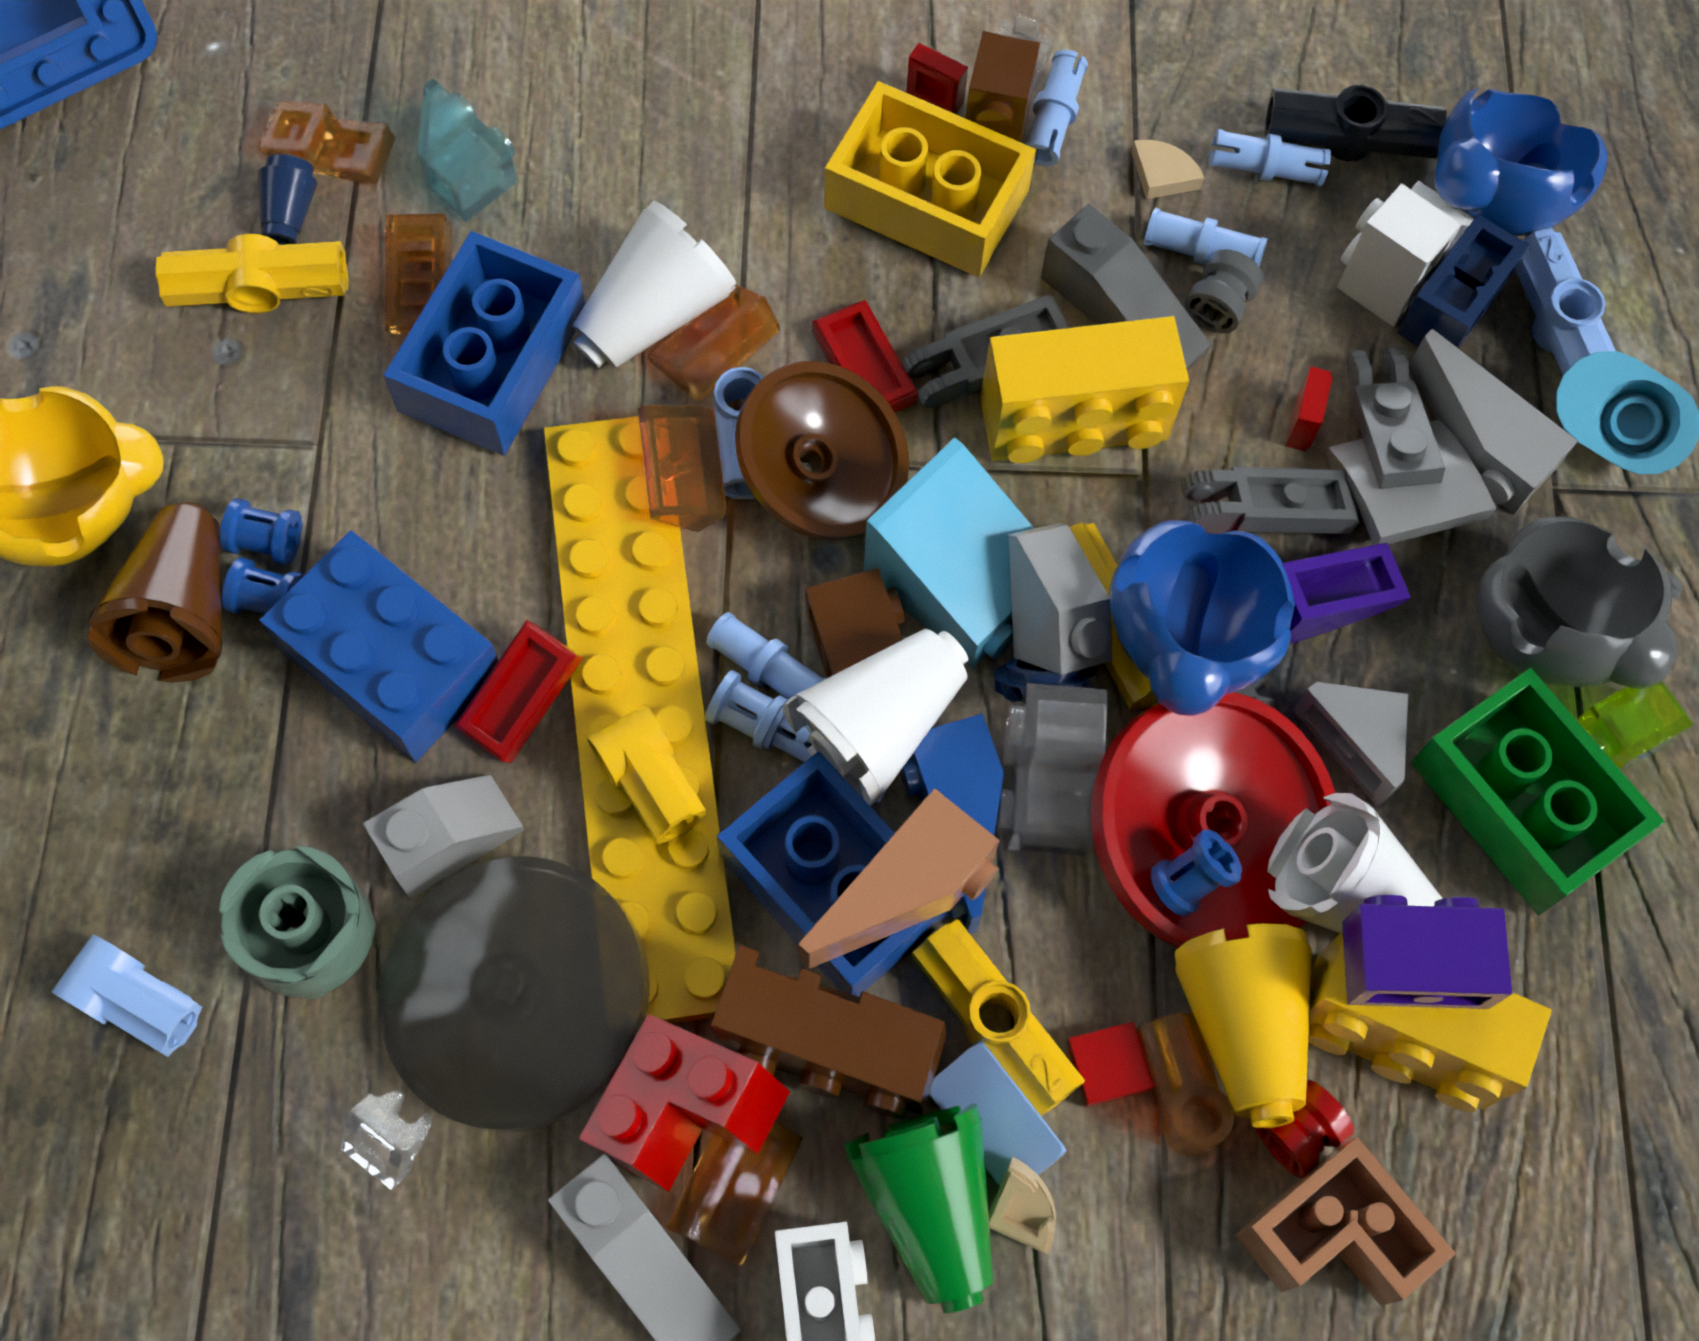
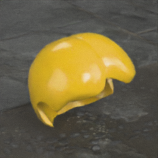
[0,386,164,567]

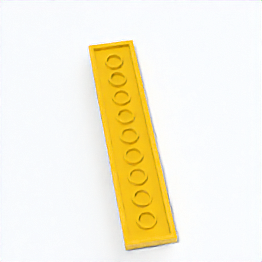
[544,413,736,1033]

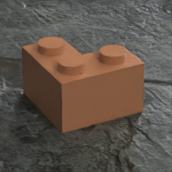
[1234,1137,1456,1306]

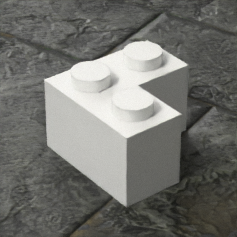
[1337,180,1474,327]

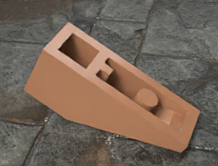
[798,788,1000,969]

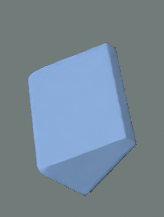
[929,1040,1067,1187]

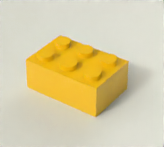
[824,81,1036,278]
[980,316,1189,463]
[1308,931,1552,1112]

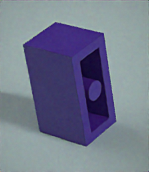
[1342,895,1512,1009]

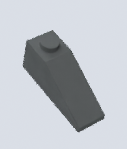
[1041,203,1211,371]

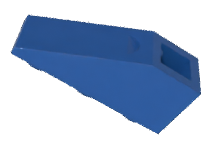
[900,713,1004,934]

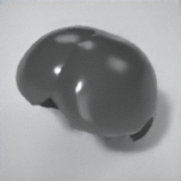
[1477,516,1678,689]

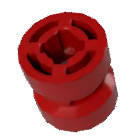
[1255,1079,1355,1178]

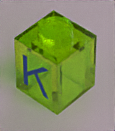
[1577,681,1694,771]

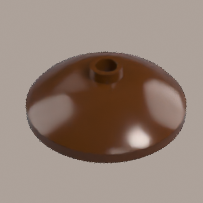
[735,361,909,541]

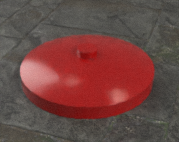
[1091,692,1335,948]

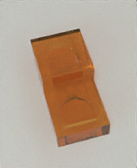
[257,100,396,184]

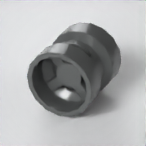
[1184,249,1264,333]

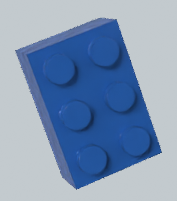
[383,231,585,456]
[259,530,499,763]
[717,751,951,996]

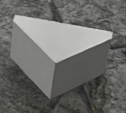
[1293,682,1408,807]

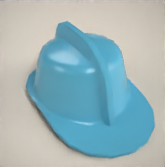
[1556,351,1699,475]

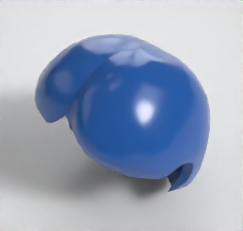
[1434,88,1608,236]
[1110,520,1295,716]

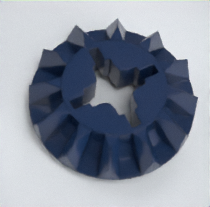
[994,657,1097,706]

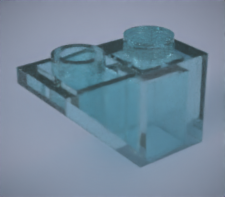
[418,78,518,222]

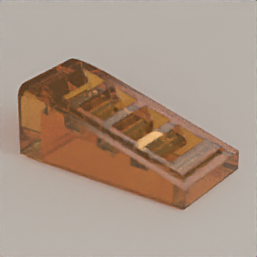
[385,213,452,334]

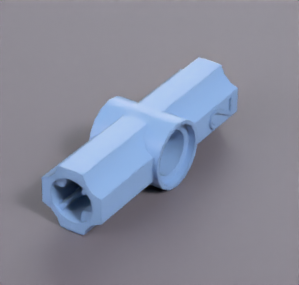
[1515,228,1616,374]

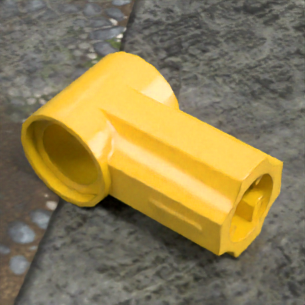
[587,704,706,845]

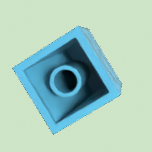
[863,437,1035,669]

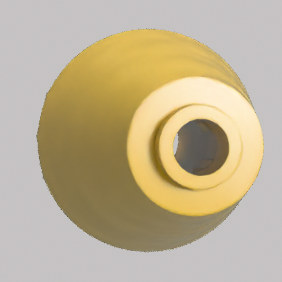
[1174,923,1312,1128]

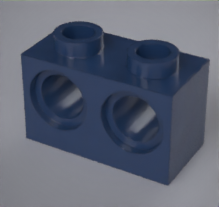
[1397,214,1529,349]

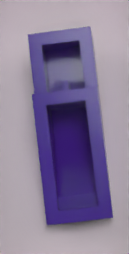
[1282,543,1411,645]

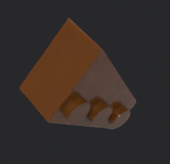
[711,944,947,1119]

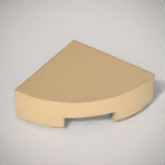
[1131,140,1204,199]
[988,1156,1056,1255]

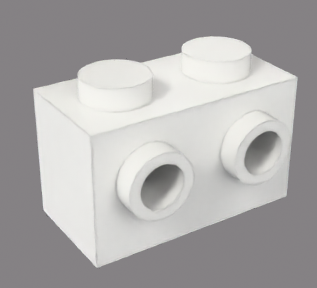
[775,1222,875,1341]

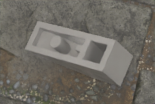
[1409,329,1578,515]
[548,1154,741,1341]

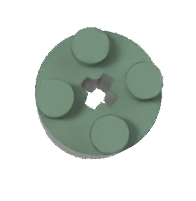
[219,846,376,1000]

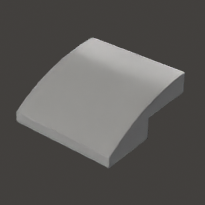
[1325,420,1496,545]

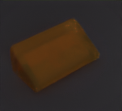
[647,284,780,401]
[638,405,727,533]
[667,1121,803,1266]

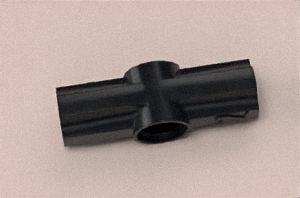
[1264,85,1447,162]

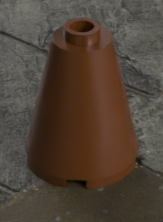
[87,502,222,683]

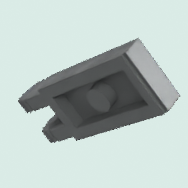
[902,295,1069,408]
[1346,346,1445,489]
[1180,467,1359,534]

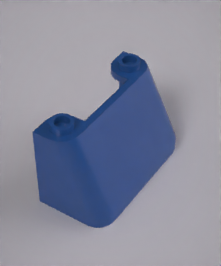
[0,0,157,129]

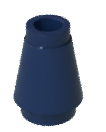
[258,154,318,245]

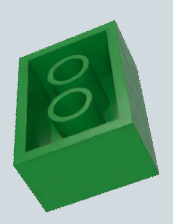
[1410,668,1665,916]

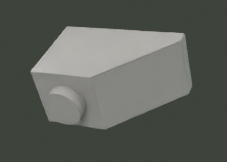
[1009,523,1112,675]
[363,774,524,899]

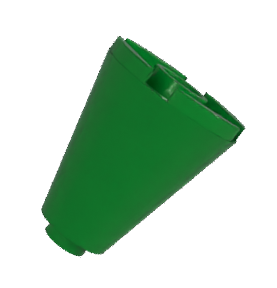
[843,1104,993,1313]

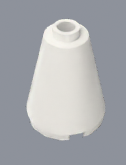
[573,201,736,368]
[783,629,968,806]
[1267,793,1443,933]

